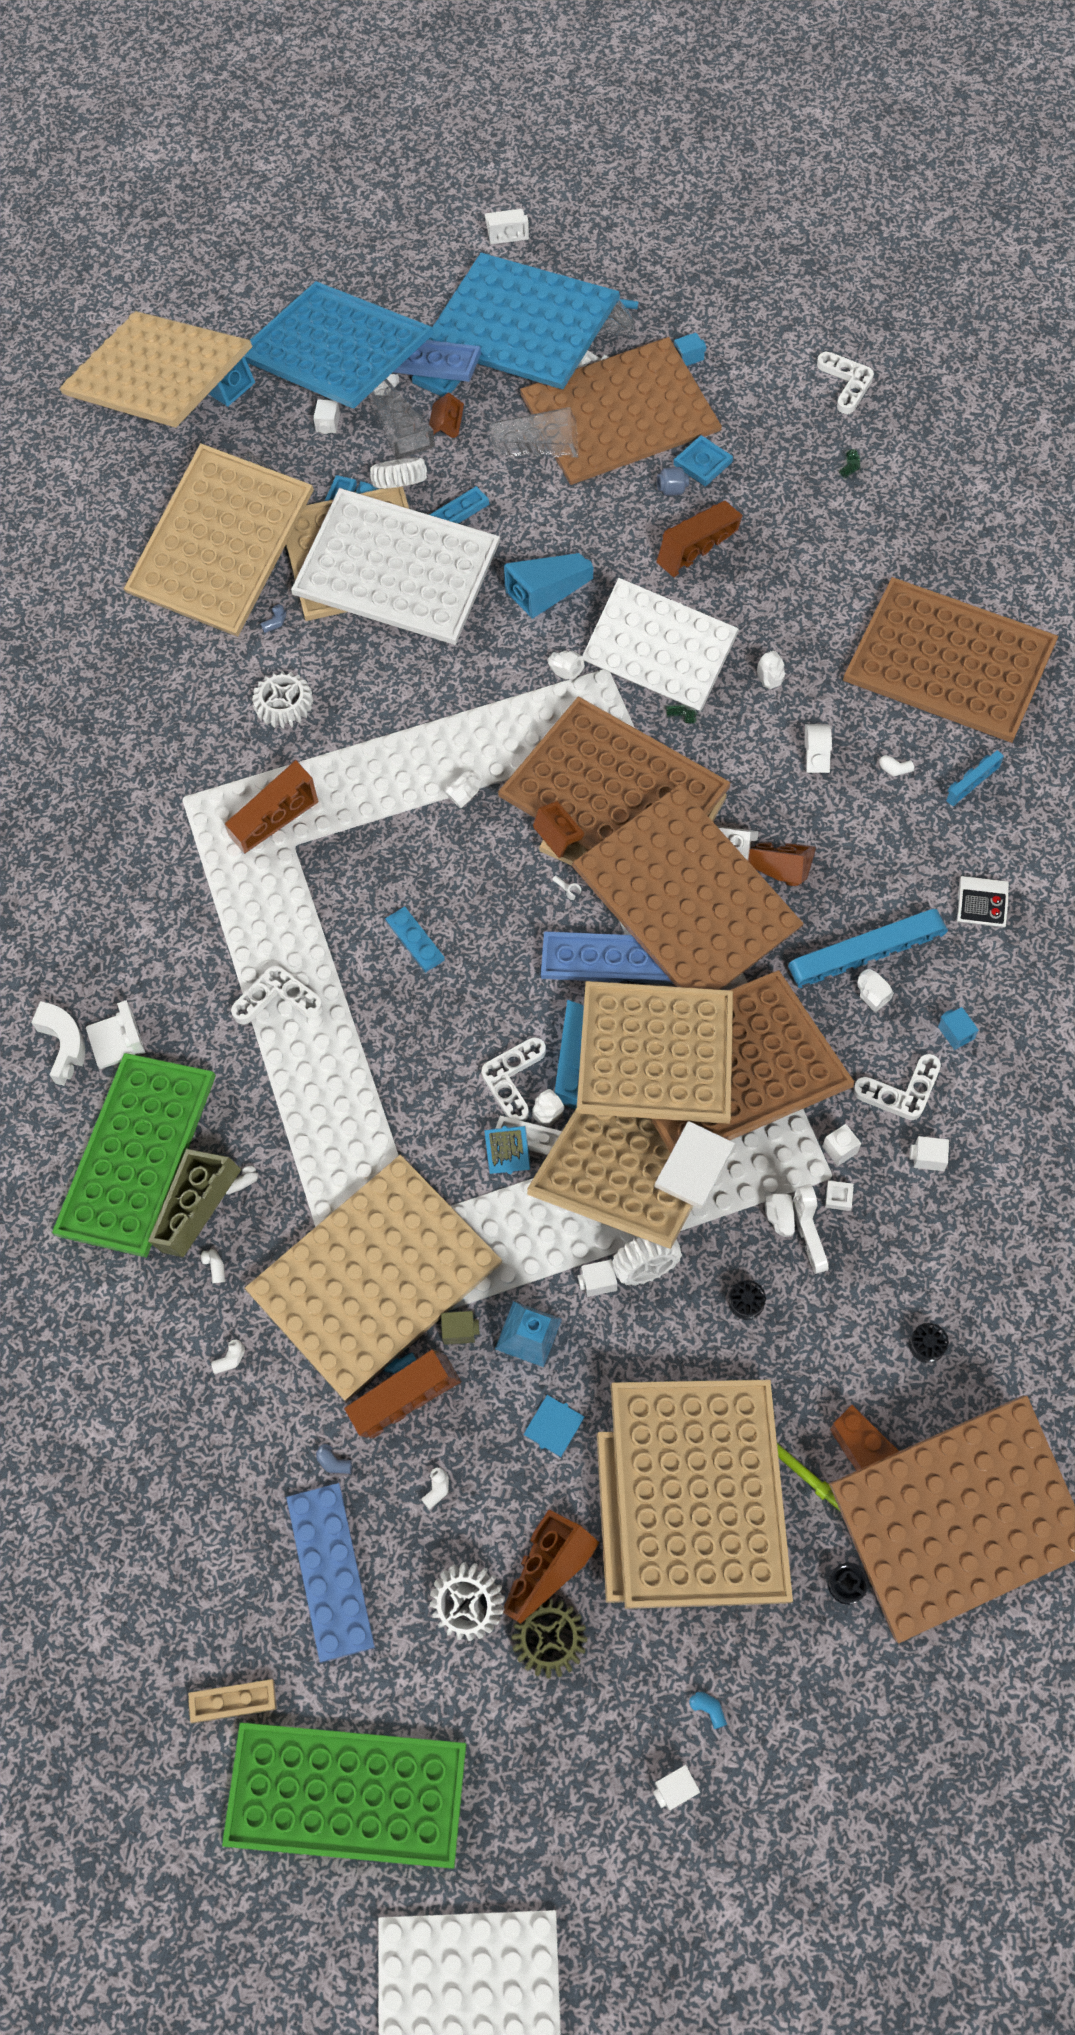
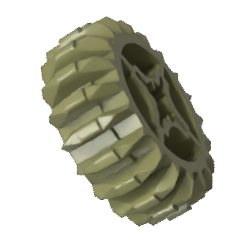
[512,1599,587,1679]

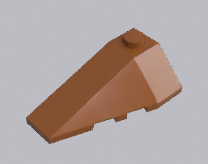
[748,842,816,886]
[503,1510,600,1624]

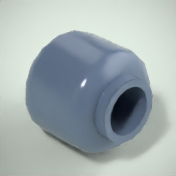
[657,467,689,496]

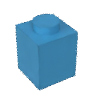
[674,332,706,366]
[938,1007,979,1050]

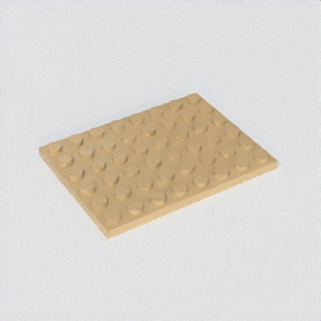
[60,311,252,428]
[124,443,314,637]
[245,1155,502,1403]
[610,1380,793,1609]

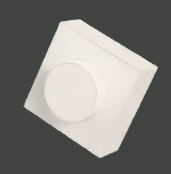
[825,1181,854,1211]

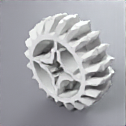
[370,458,427,489]
[252,671,313,729]
[612,1237,682,1286]
[430,1562,505,1641]

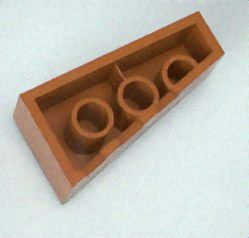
[656,500,743,578]
[225,760,318,854]
[344,1349,462,1439]
[830,1405,899,1471]

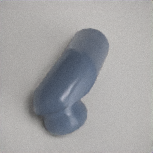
[260,604,286,633]
[316,1444,352,1474]

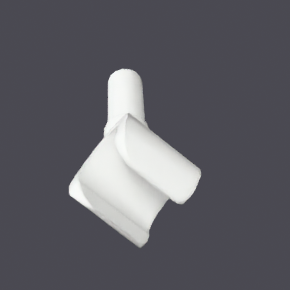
[553,876,581,900]

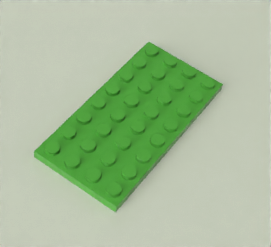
[52,1053,216,1258]
[222,1723,467,1869]

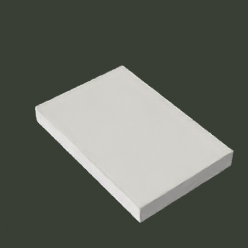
[654,1121,735,1209]

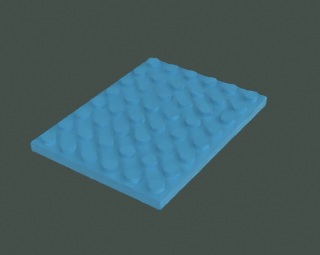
[428,253,620,390]
[244,281,434,409]

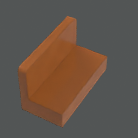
[427,393,464,438]
[533,801,584,858]

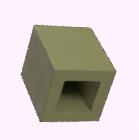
[441,1311,480,1345]

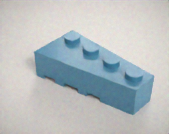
[555,1000,584,1110]

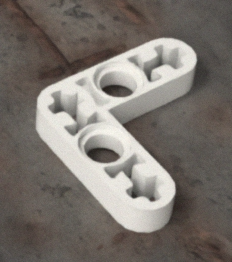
[817,352,874,414]
[231,966,323,1024]
[481,1038,546,1121]
[853,1054,941,1120]
[793,1184,828,1274]

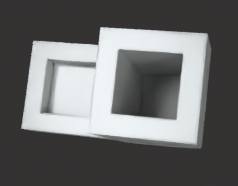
[804,724,832,773]

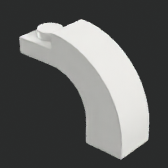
[31,1001,85,1086]

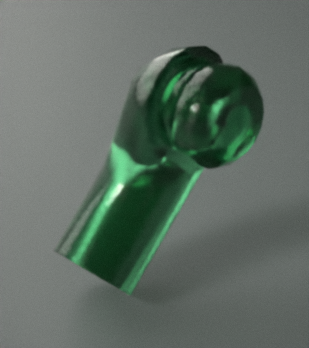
[839,449,860,478]
[666,704,697,724]

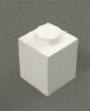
[313,399,340,434]
[823,1124,861,1166]
[909,1136,949,1171]
[577,1259,617,1297]
[653,1765,700,1811]

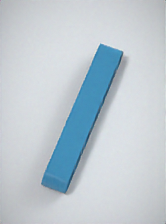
[788,909,948,988]

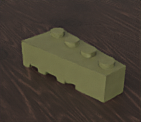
[148,1149,242,1257]

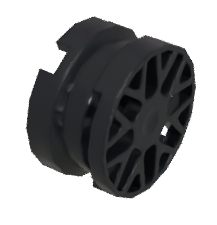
[728,1280,766,1320]
[909,1323,949,1363]
[828,1562,869,1605]

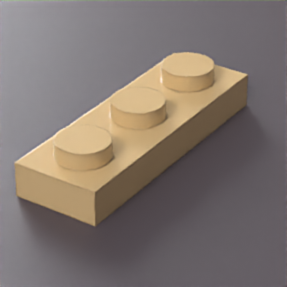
[188,1679,277,1723]

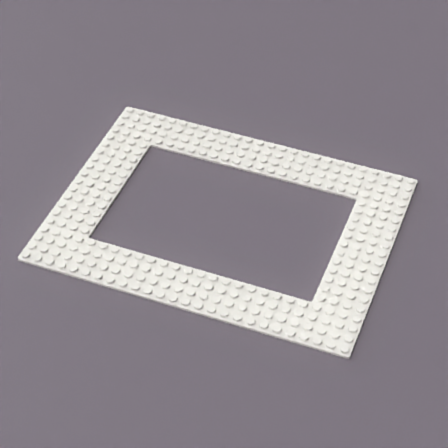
[183,669,832,1310]

